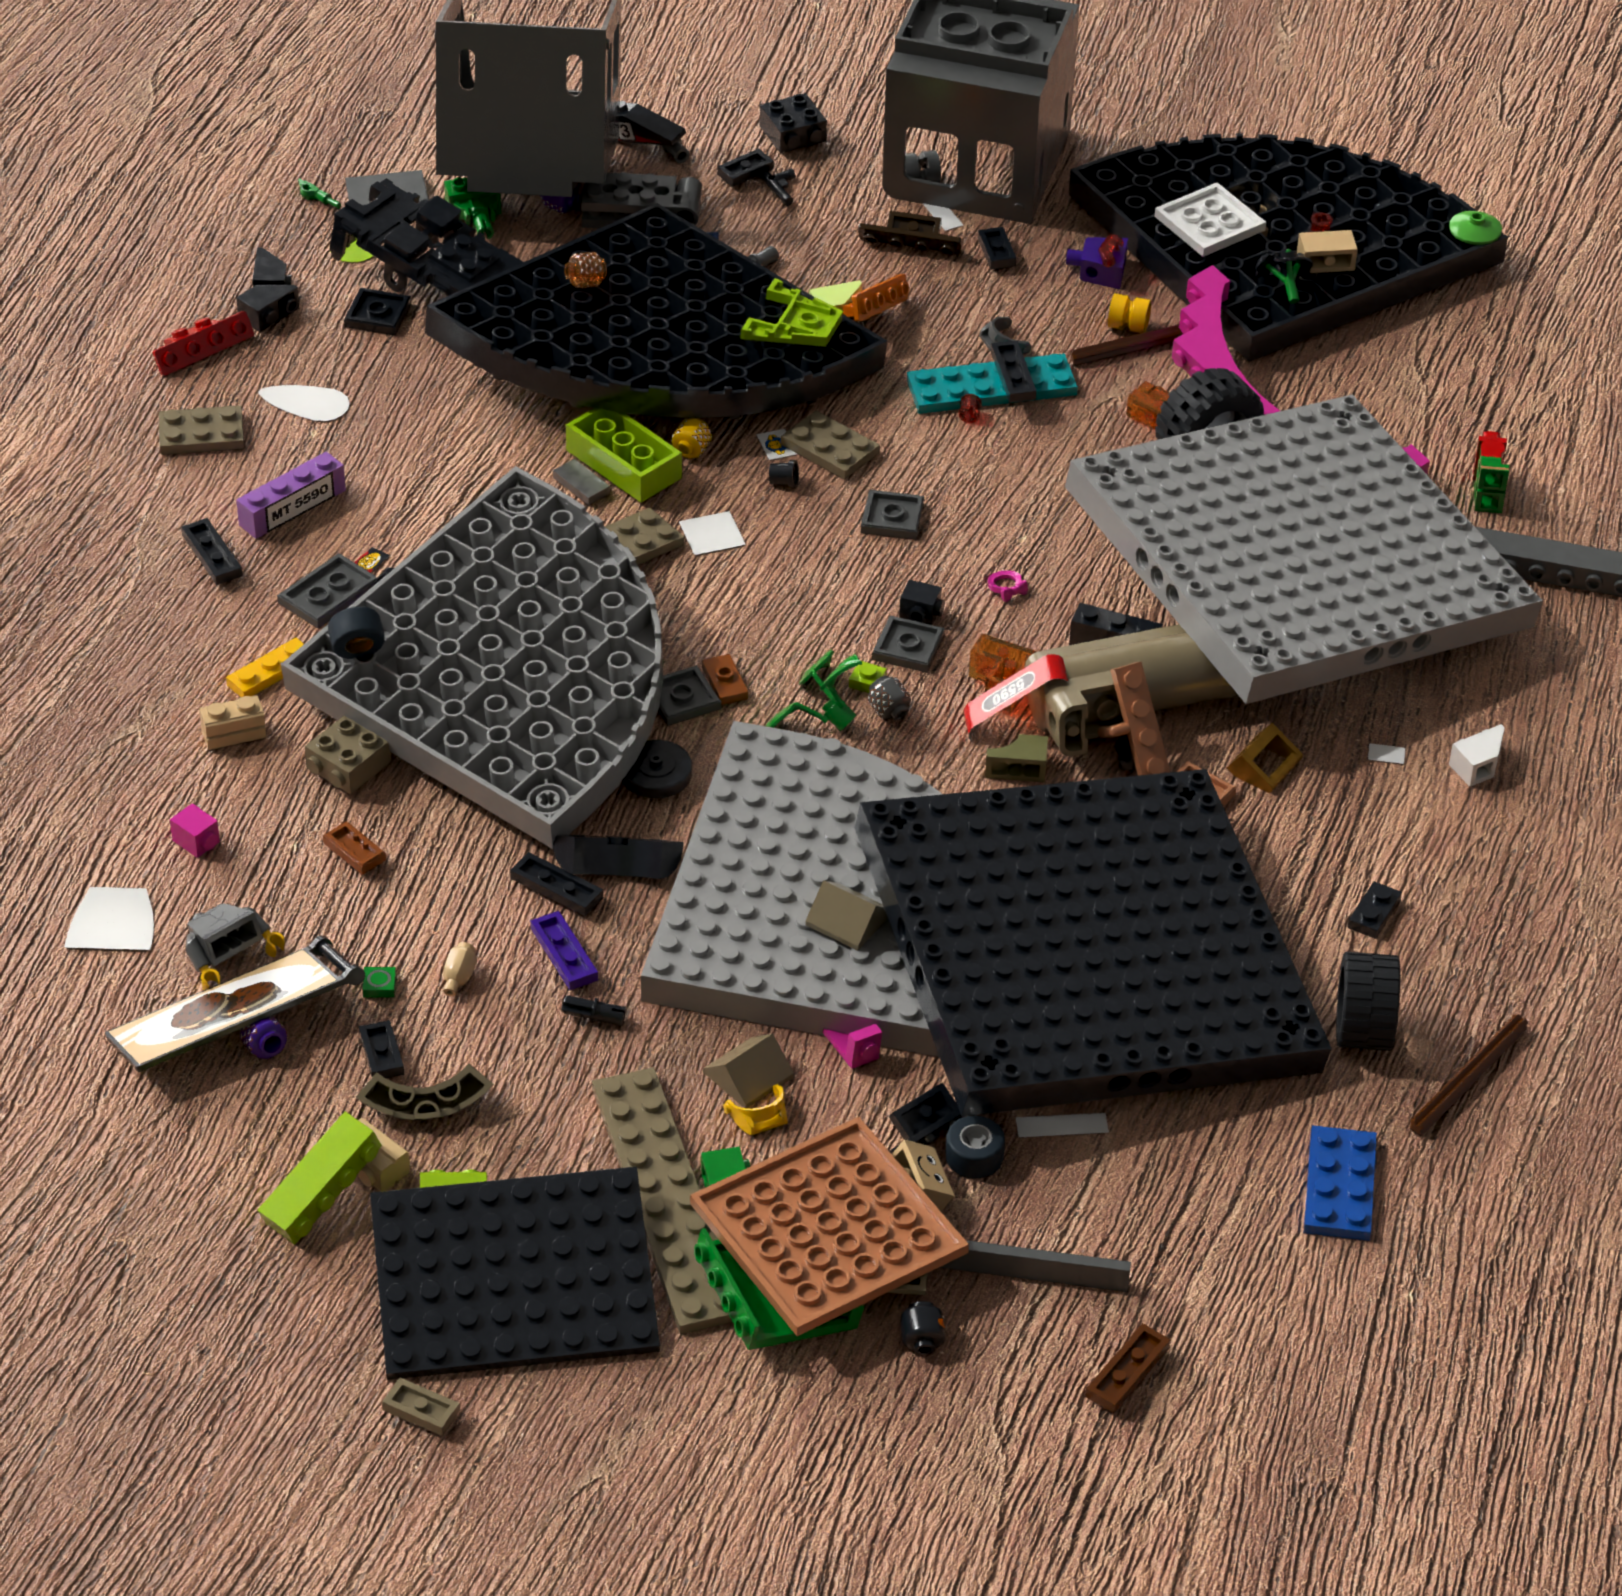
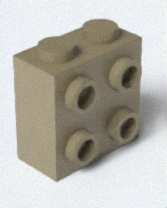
[305,716,392,794]

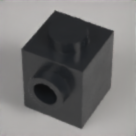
[899,580,945,625]

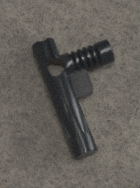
[760,168,796,206]

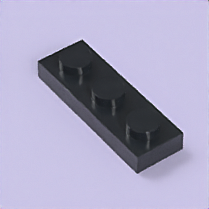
[991,340,1036,403]
[181,518,243,585]
[510,852,604,916]

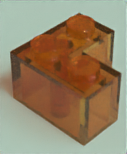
[969,633,1036,713]

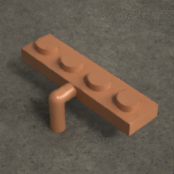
[1098,662,1170,776]

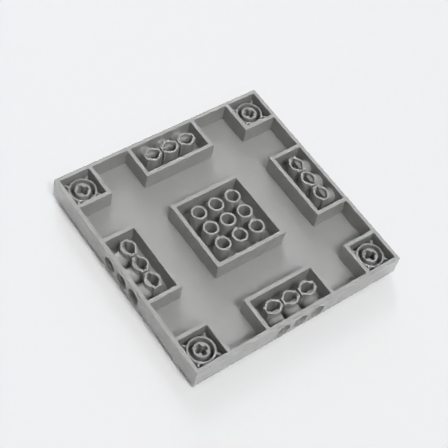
[1065,394,1543,704]

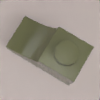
[985,734,1048,782]

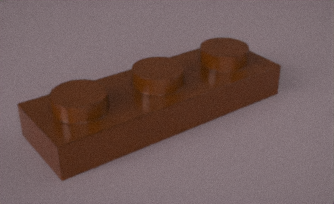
[1085,1323,1171,1413]

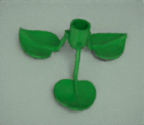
[766,649,862,731]

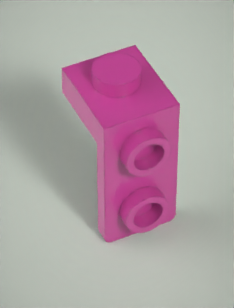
[822,1024,882,1069]

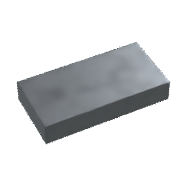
[553,459,610,505]

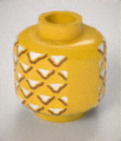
[671,418,712,459]

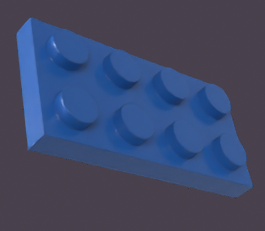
[1303,1125,1377,1241]

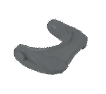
[979,317,1032,354]

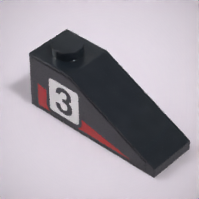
[618,101,686,146]

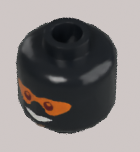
[900,1301,946,1355]

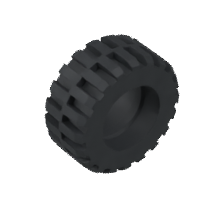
[1155,368,1264,440]

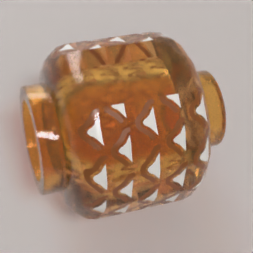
[564,252,607,288]

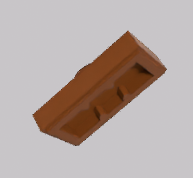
[702,654,748,705]
[323,821,386,875]

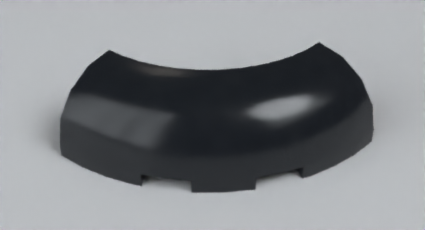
[553,835,684,879]

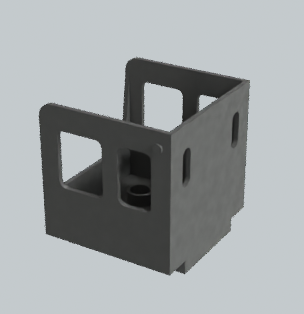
[434,0,622,197]
[882,0,1080,224]

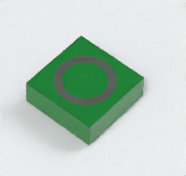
[362,967,396,998]

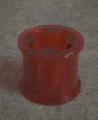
[1310,212,1332,232]
[958,394,982,423]

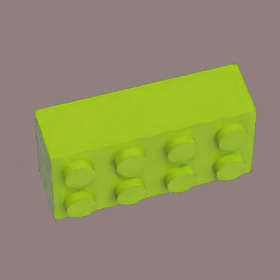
[565,408,682,503]

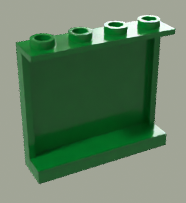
[694,1228,865,1350]

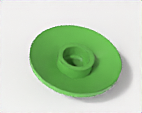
[1449,211,1502,245]

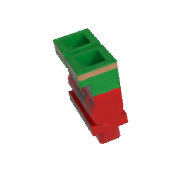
[1472,431,1509,513]

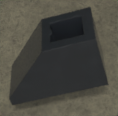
[236,285,299,332]

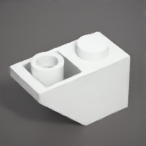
[1449,724,1505,787]

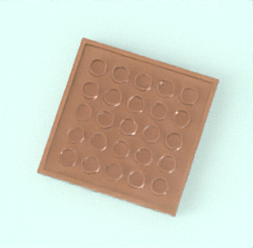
[690,1117,969,1336]

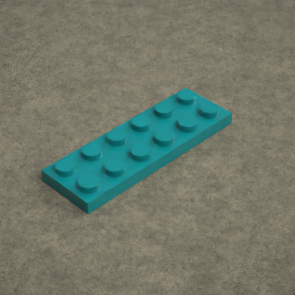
[907,353,1078,414]

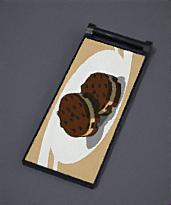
[105,935,365,1072]

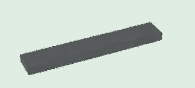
[939,1240,1131,1292]

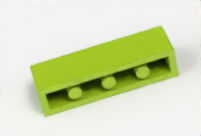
[257,1111,382,1245]

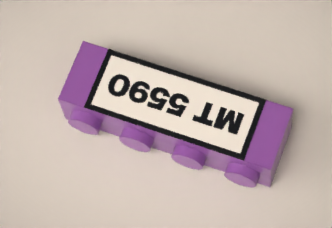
[236,451,346,539]

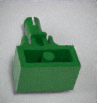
[444,178,502,239]

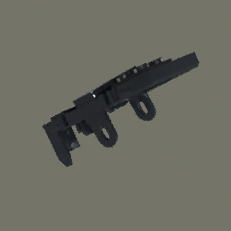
[329,178,523,296]

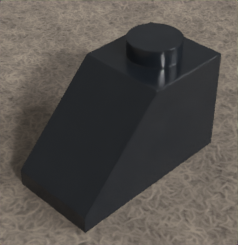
[252,247,293,287]

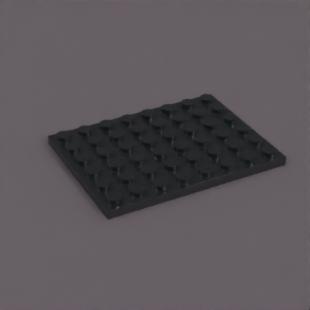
[370,1166,660,1380]

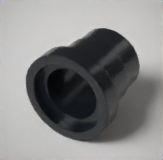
[769,460,799,488]

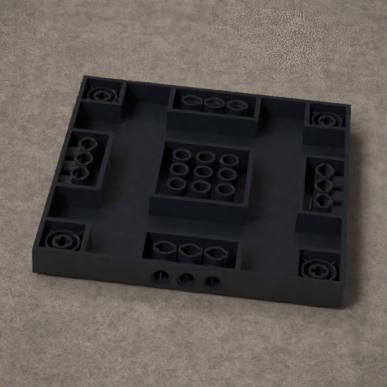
[854,769,1332,1116]

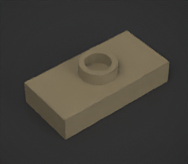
[382,1377,460,1436]

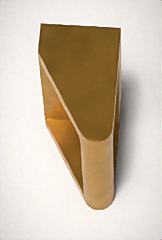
[1226,723,1303,793]

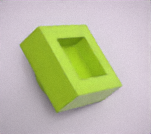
[849,661,887,693]

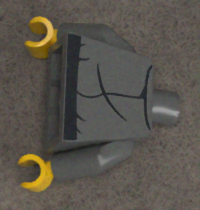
[186,903,285,990]

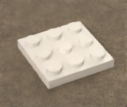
[1155,182,1266,257]

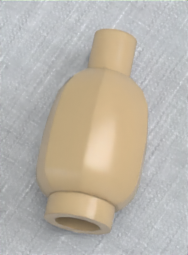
[443,942,478,996]

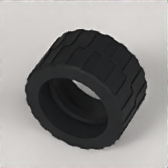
[1336,952,1401,1051]

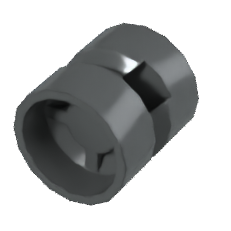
[905,150,941,183]

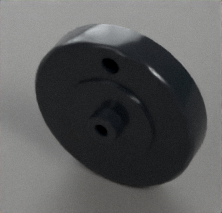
[622,740,692,799]

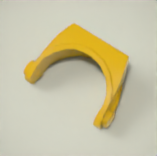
[723,1084,788,1135]

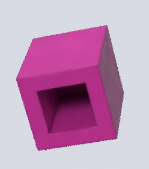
[170,803,220,858]

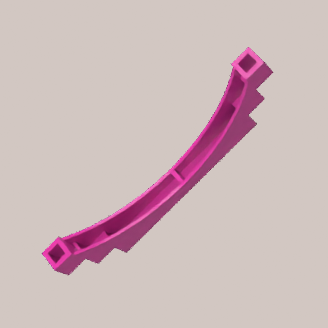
[1172,265,1430,474]

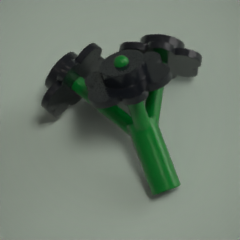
[1255,249,1313,304]

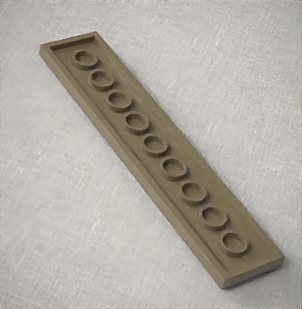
[592,1067,732,1334]

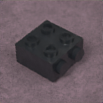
[759,93,827,153]

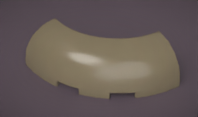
[356,1064,494,1120]

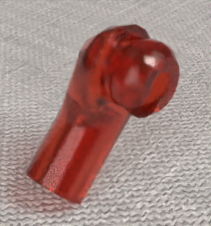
[1098,234,1124,268]

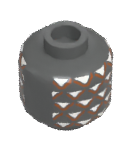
[868,676,911,720]

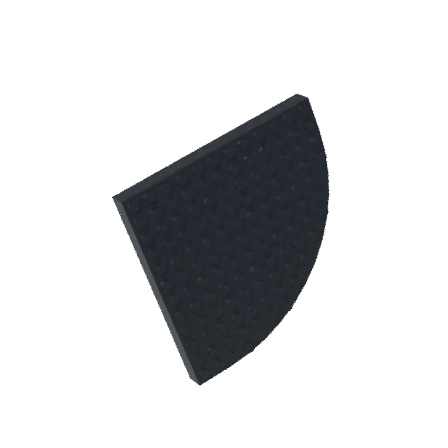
[1069,133,1508,362]
[425,203,888,419]

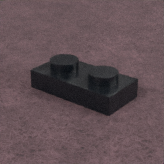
[717,149,774,187]
[978,227,1017,270]
[1348,881,1402,939]
[359,1020,404,1078]

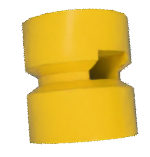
[1108,293,1152,333]

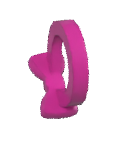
[988,570,1028,602]

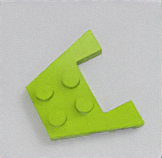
[740,278,843,347]

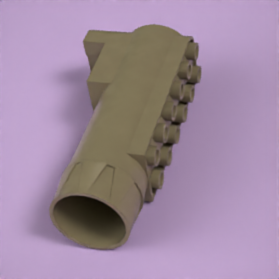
[1025,624,1239,757]

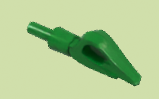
[298,178,341,209]

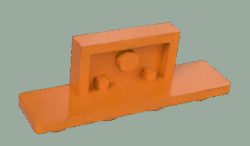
[842,274,909,322]

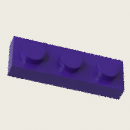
[530,911,598,990]

